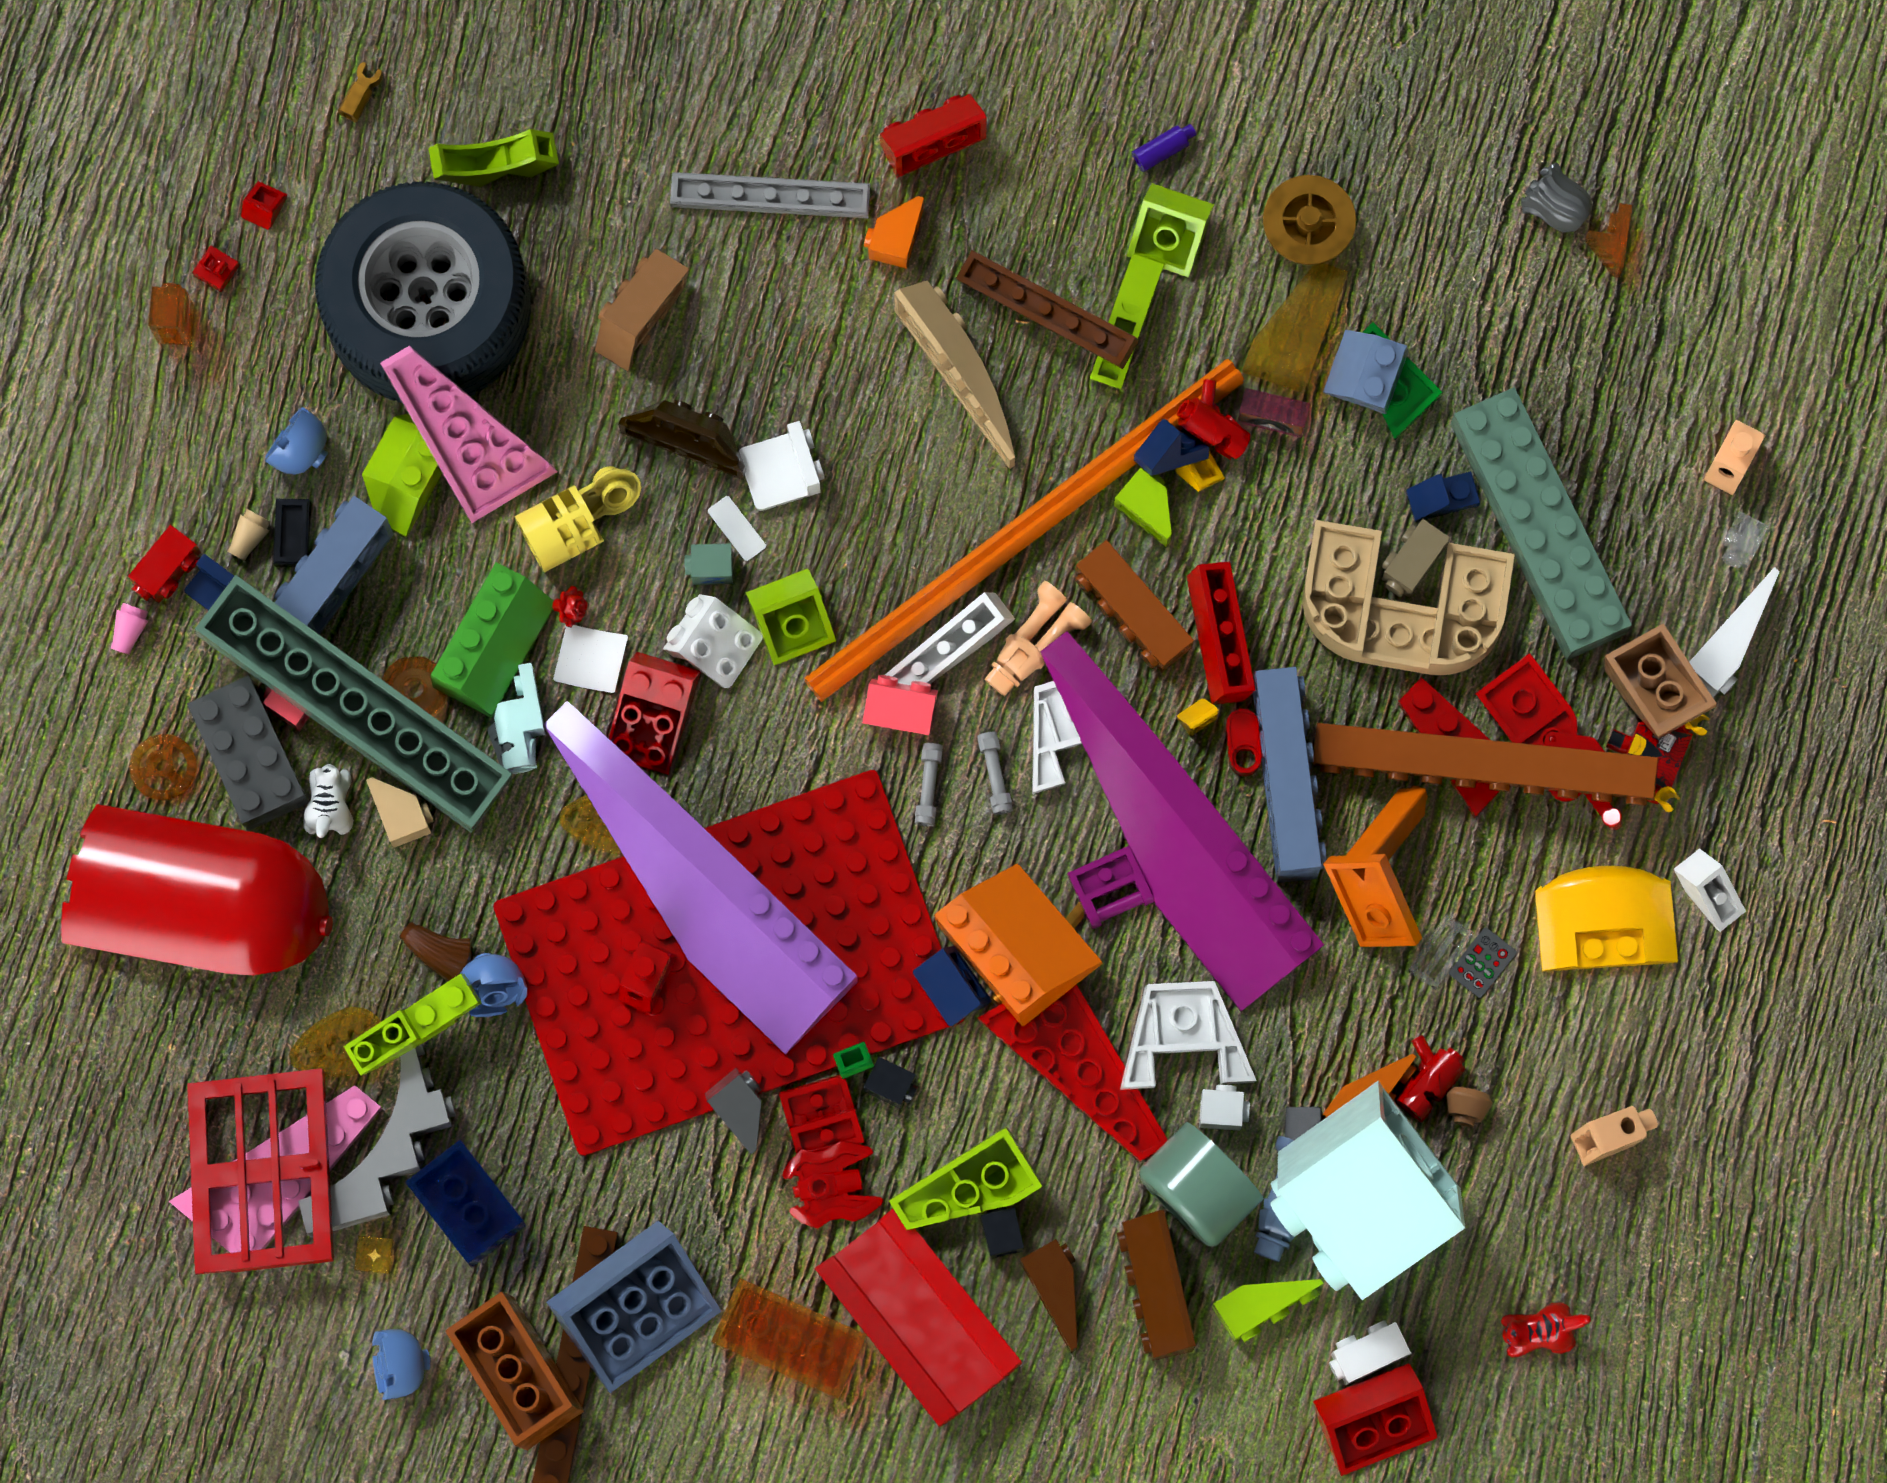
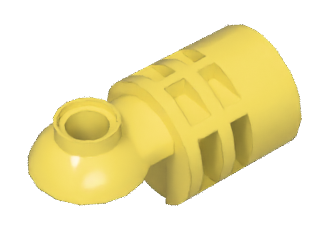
[514,466,642,573]

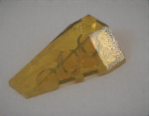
[1242,263,1348,394]

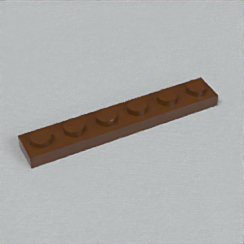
[956,250,1139,369]

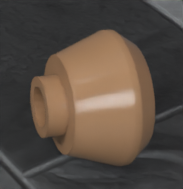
[1446,1087,1493,1127]

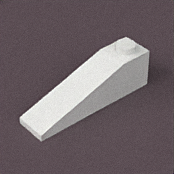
[1689,567,1780,698]
[885,592,1015,685]

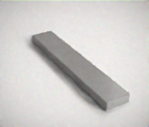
[670,172,870,219]

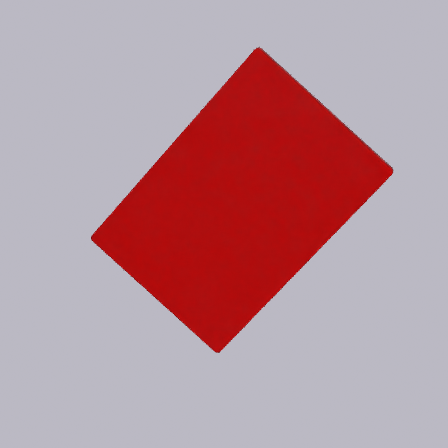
[493,770,965,1156]

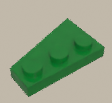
[1362,322,1443,440]

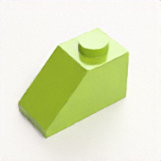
[1114,468,1172,547]

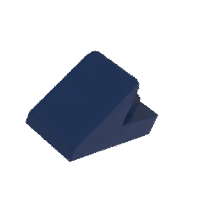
[1134,419,1209,476]
[1406,471,1480,522]

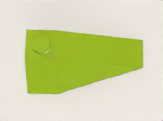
[889,1126,1043,1230]

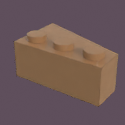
[595,249,689,371]

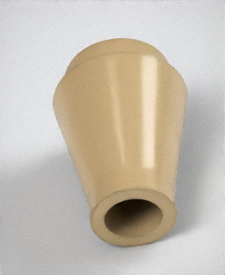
[227,509,271,561]

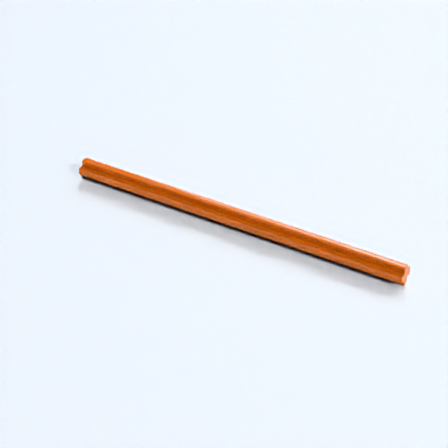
[804,358,1245,702]

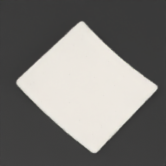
[553,625,628,693]

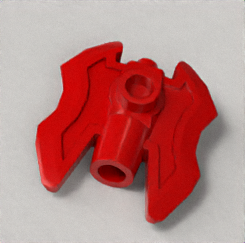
[782,1142,883,1229]

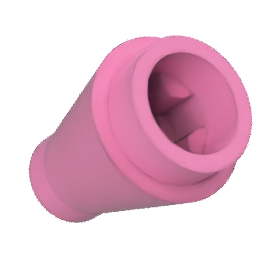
[111,603,149,655]

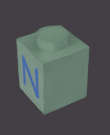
[685,543,733,585]

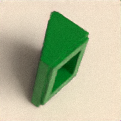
[833,1042,874,1079]

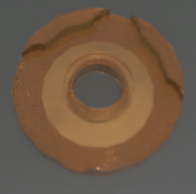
[382,656,447,717]

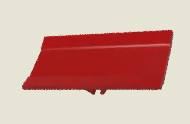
[814,1208,1022,1428]

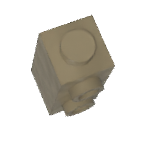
[1381,519,1450,599]

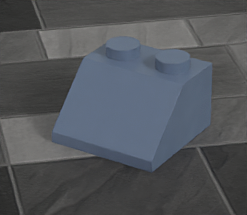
[1323,330,1409,414]

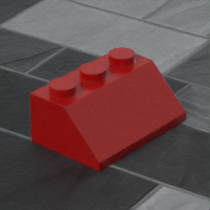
[880,94,987,178]
[1313,1363,1438,1476]

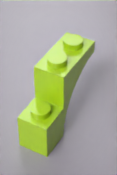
[428,129,559,187]

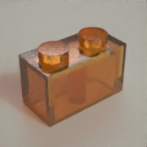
[148,283,195,346]

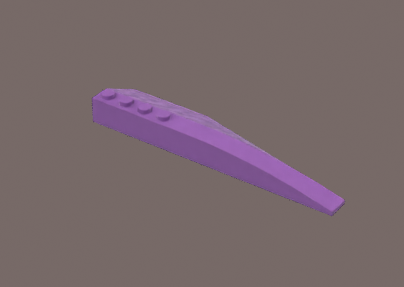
[543,701,858,1055]

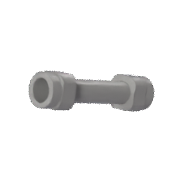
[977,731,1013,815]
[914,743,943,827]

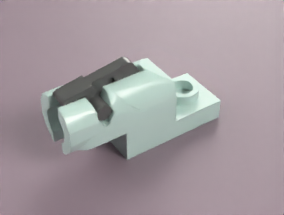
[487,663,546,774]

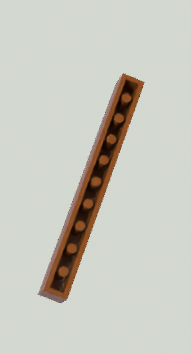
[1313,723,1659,806]

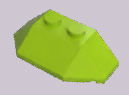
[362,413,442,538]

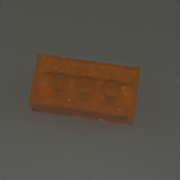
[711,1278,867,1402]

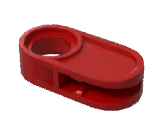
[1226,708,1262,777]

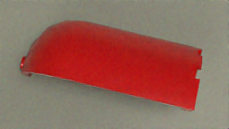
[61,804,333,976]

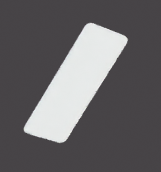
[708,496,766,561]

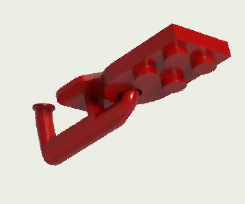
[1475,653,1623,830]

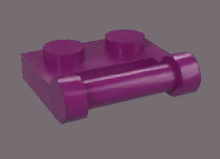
[1067,846,1154,930]

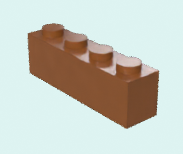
[1075,540,1194,673]

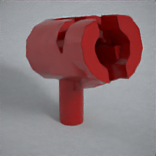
[1177,379,1250,460]
[1397,1035,1466,1123]

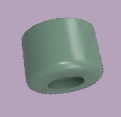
[1139,1122,1264,1247]

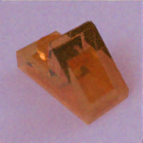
[1585,203,1632,278]

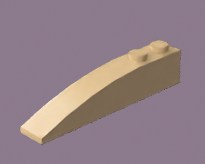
[894,280,1015,469]

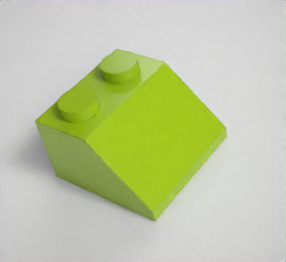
[1126,183,1214,278]
[746,568,836,666]

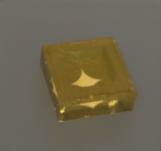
[354,1236,394,1274]

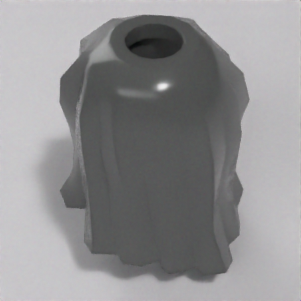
[1521,163,1592,233]

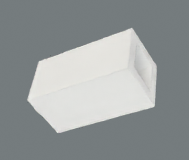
[1329,1320,1411,1386]

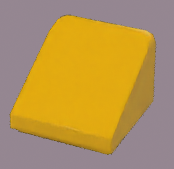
[1177,699,1219,736]

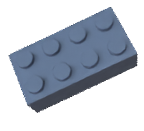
[274,496,394,635]

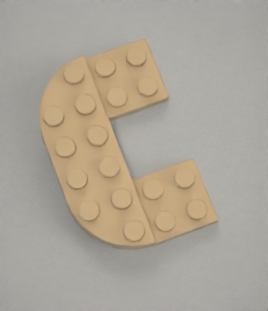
[1303,520,1515,675]

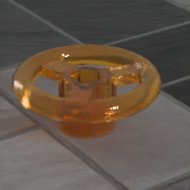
[129,734,197,800]

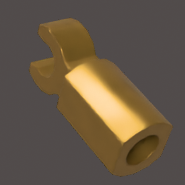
[338,62,383,122]

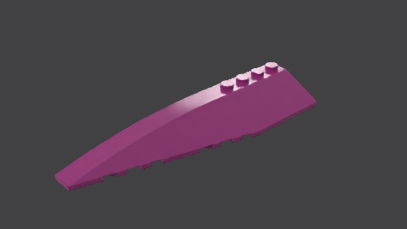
[1040,631,1324,1012]

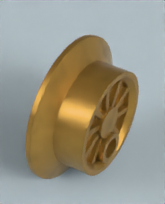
[1263,175,1356,265]

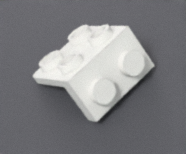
[739,421,825,511]
[663,594,763,688]

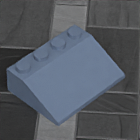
[546,1221,722,1393]

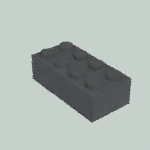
[187,675,309,831]

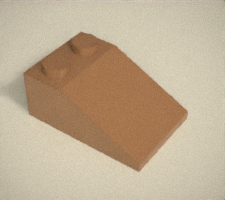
[1605,623,1717,739]

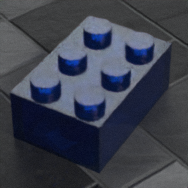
[405,1140,526,1268]

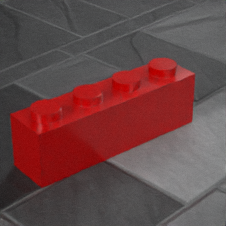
[1186,561,1256,705]

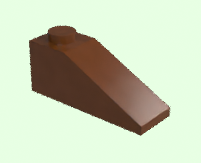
[1020,1239,1077,1353]

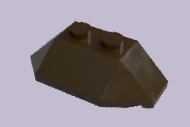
[618,400,746,480]

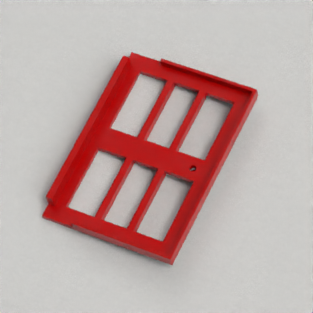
[187,1068,334,1275]

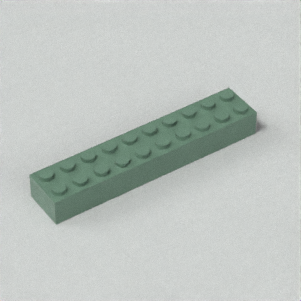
[195,575,512,833]

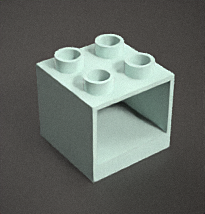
[1270,1081,1465,1300]

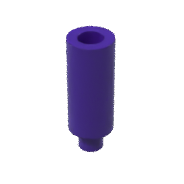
[1132,124,1197,172]

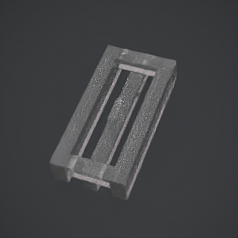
[1408,914,1475,990]

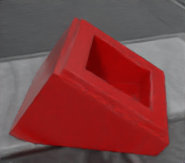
[241,181,288,230]

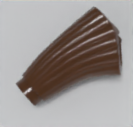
[400,922,473,982]

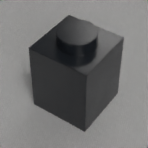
[864,1057,919,1110]
[981,1207,1024,1259]

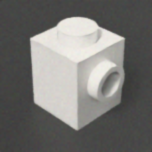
[1199,1085,1250,1131]

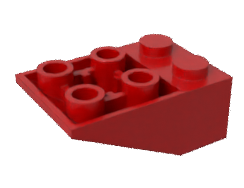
[608,652,701,775]

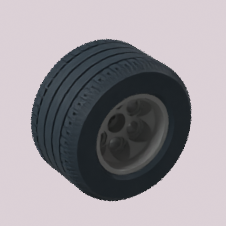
[315,181,531,403]

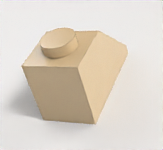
[366,777,434,848]

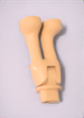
[984,580,1093,697]

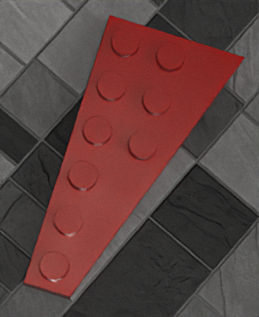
[978,984,1168,1162]

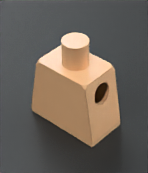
[1703,420,1766,495]
[1570,1106,1658,1166]

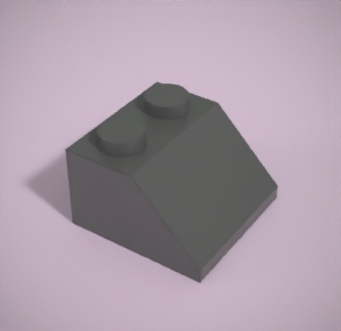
[704,1068,761,1154]

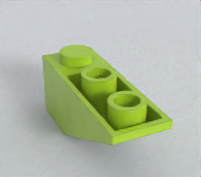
[1212,1279,1323,1343]

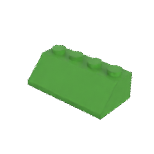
[430,562,553,718]

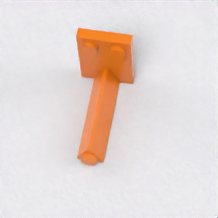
[1323,786,1428,947]

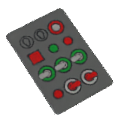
[1449,927,1517,998]

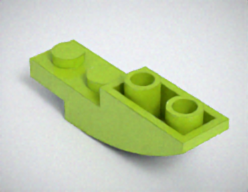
[1090,254,1164,390]
[343,973,482,1076]

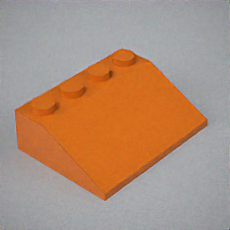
[934,863,1103,1027]

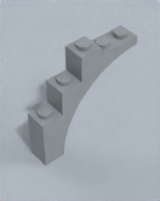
[298,1044,456,1238]

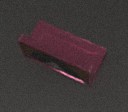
[1237,388,1310,438]

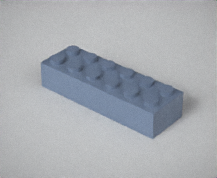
[1253,667,1327,883]

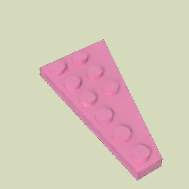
[380,346,558,523]
[169,1086,382,1253]

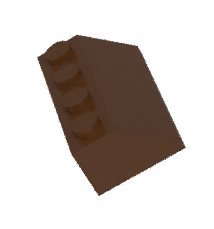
[1116,1209,1196,1361]

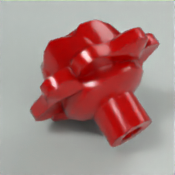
[552,586,588,628]

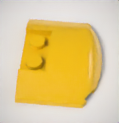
[1534,866,1678,972]

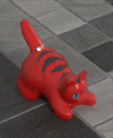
[1501,1302,1591,1358]

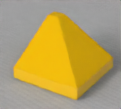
[1175,450,1225,492]

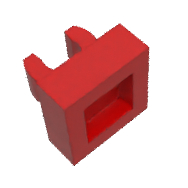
[192,245,240,292]

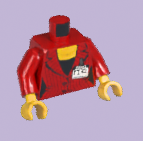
[1606,714,1710,813]

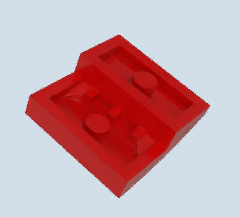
[779,1074,865,1154]

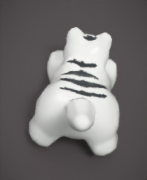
[303,764,354,838]

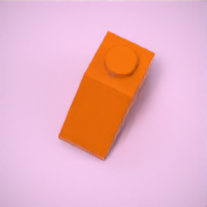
[864,196,924,269]

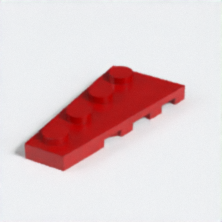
[1398,677,1500,819]

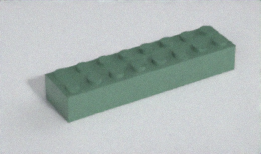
[1450,387,1632,661]

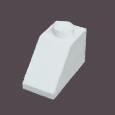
[1674,848,1746,932]

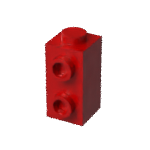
[128,524,201,604]

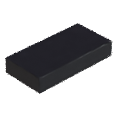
[273,499,311,567]

